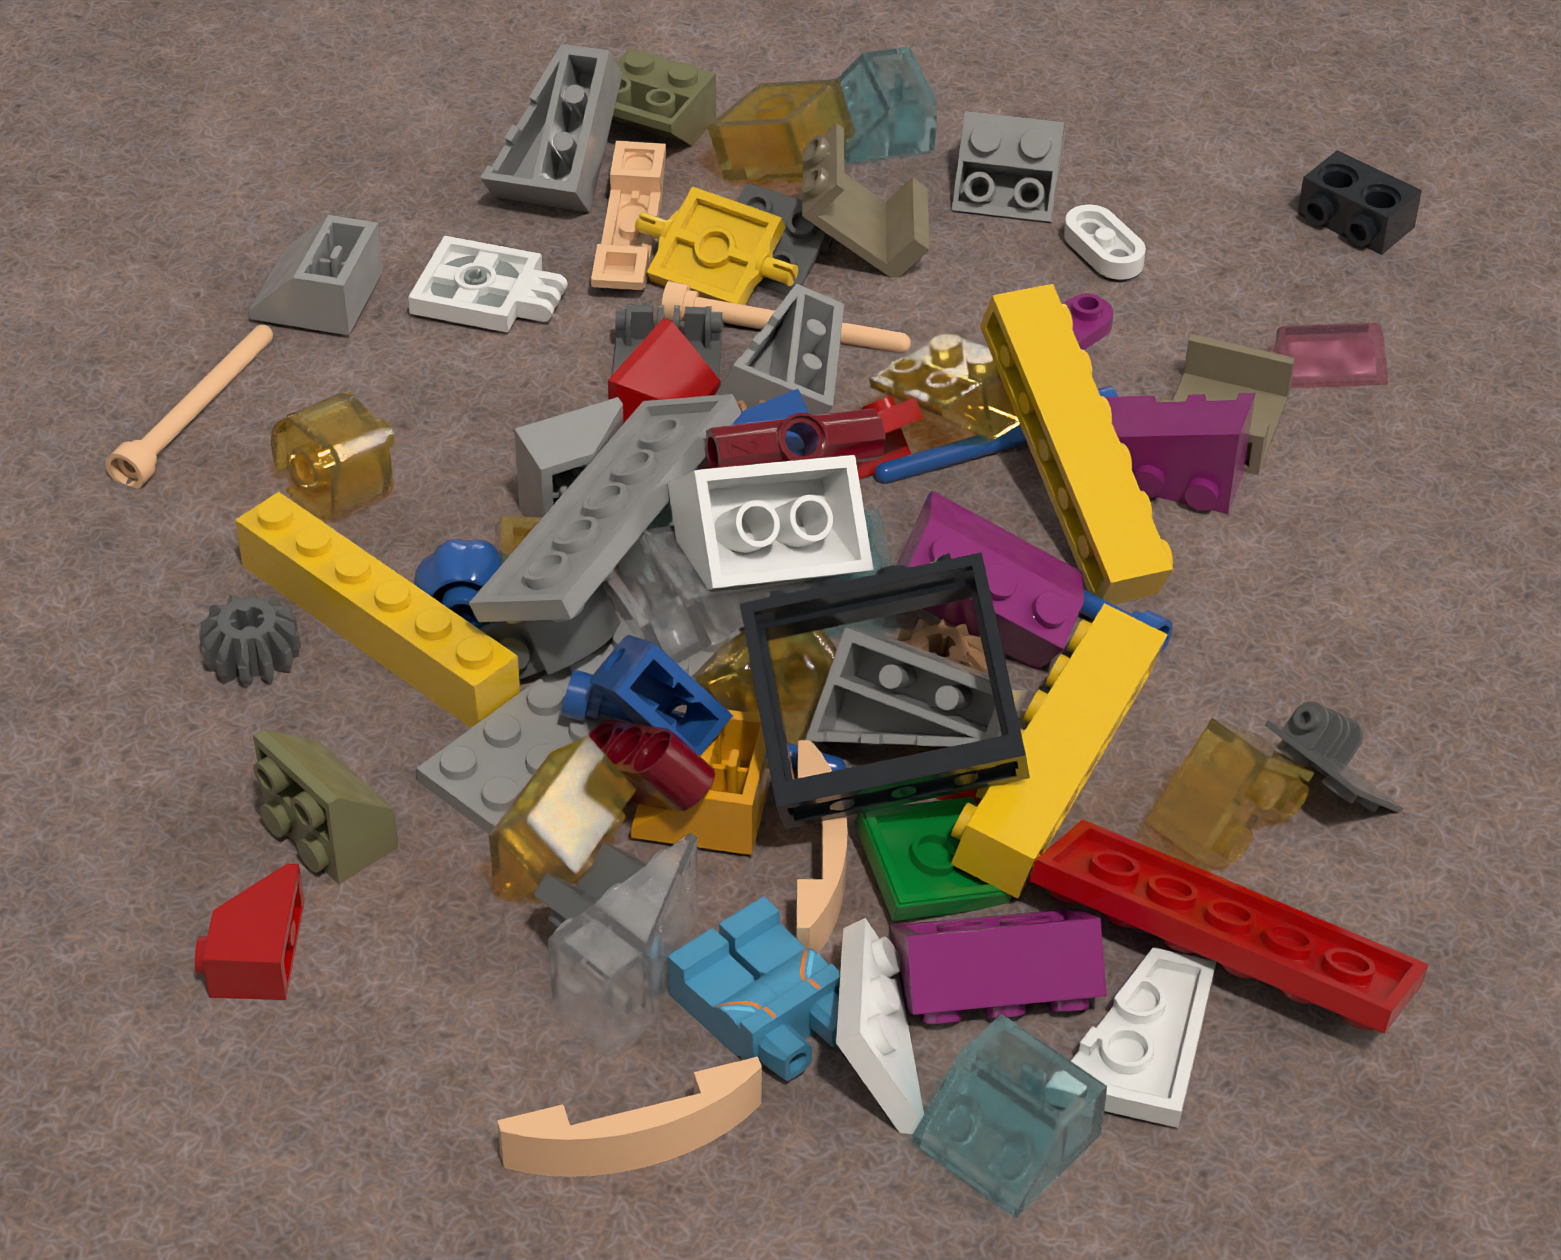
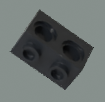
[1298,150,1422,255]

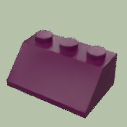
[897,491,1084,669]
[890,908,1107,1024]

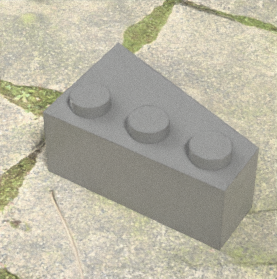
[805,627,1028,747]

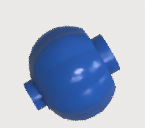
[414,539,508,629]

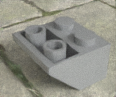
[952,111,1066,222]
[249,215,383,335]
[514,397,623,529]

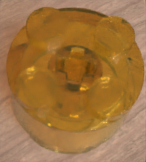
[271,390,395,520]

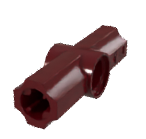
[705,408,886,469]

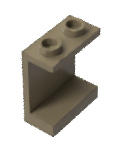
[801,123,930,277]
[1162,334,1295,475]

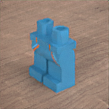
[667,896,840,1081]

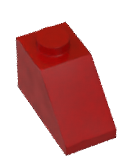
[195,864,305,1000]

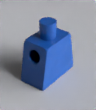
[589,635,733,756]

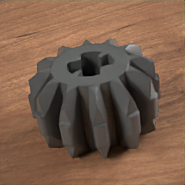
[199,590,301,689]

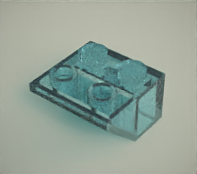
[815,46,938,164]
[912,1014,1107,1217]

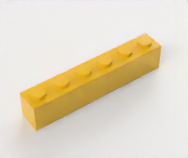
[979,284,1173,605]
[235,491,520,728]
[951,603,1168,899]

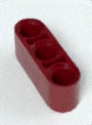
[576,720,715,811]

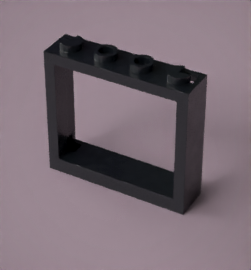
[740,552,1030,829]

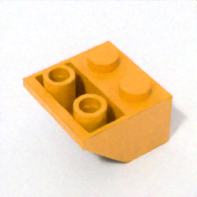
[631,709,771,855]

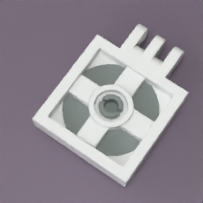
[408,236,568,333]

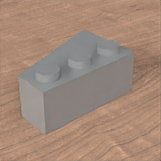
[480,44,623,213]
[715,284,844,415]

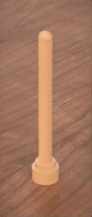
[661,281,911,353]
[106,325,273,489]

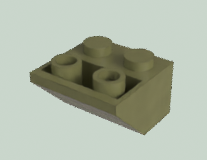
[611,48,716,146]
[253,729,398,884]

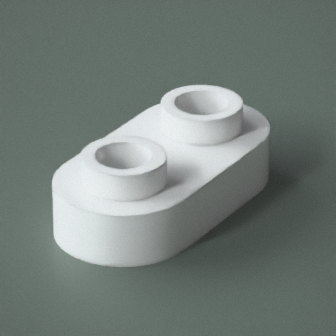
[1064,205,1146,279]

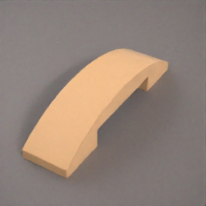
[591,141,666,290]
[796,740,848,954]
[497,1057,762,1177]

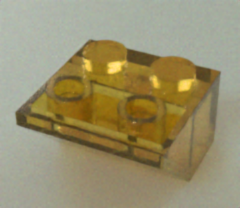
[869,333,1020,441]
[489,736,636,902]

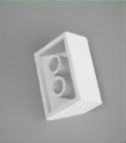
[667,455,874,590]

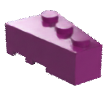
[1105,393,1256,514]

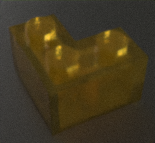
[1146,718,1314,868]

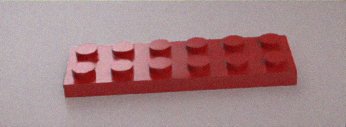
[1030,819,1429,1034]

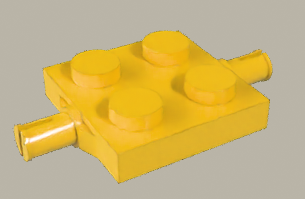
[635,186,798,305]

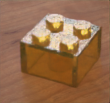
[707,79,855,184]

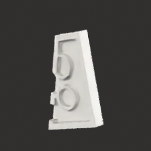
[836,918,927,1134]
[1048,948,1216,1128]

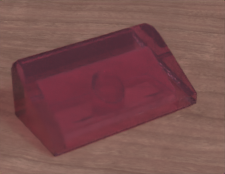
[1273,323,1388,389]

